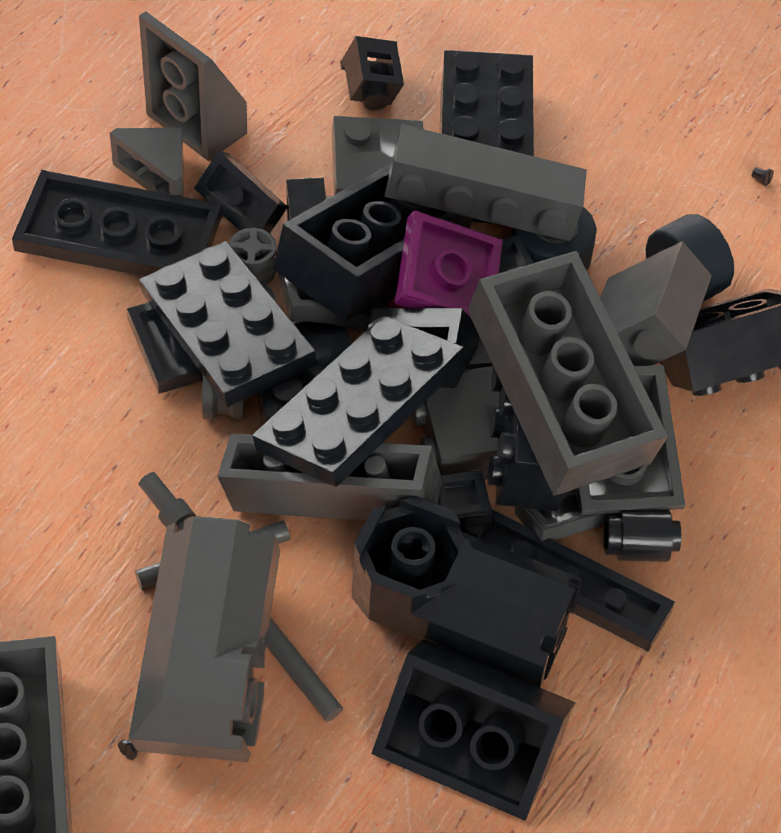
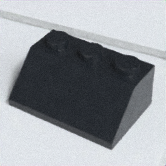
[659,289,781,396]
[371,639,576,821]

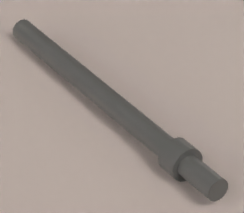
[139,472,343,722]

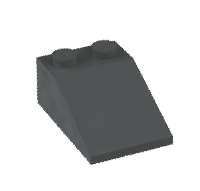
[139,11,247,161]
[575,365,685,515]

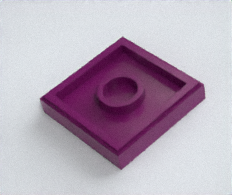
[395,210,503,316]

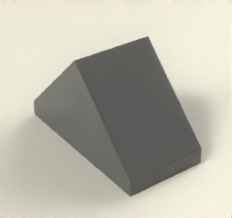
[110,127,184,197]

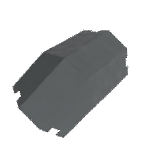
[129,516,280,762]

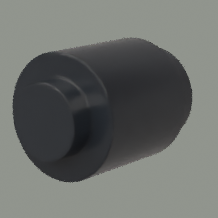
[603,510,682,562]

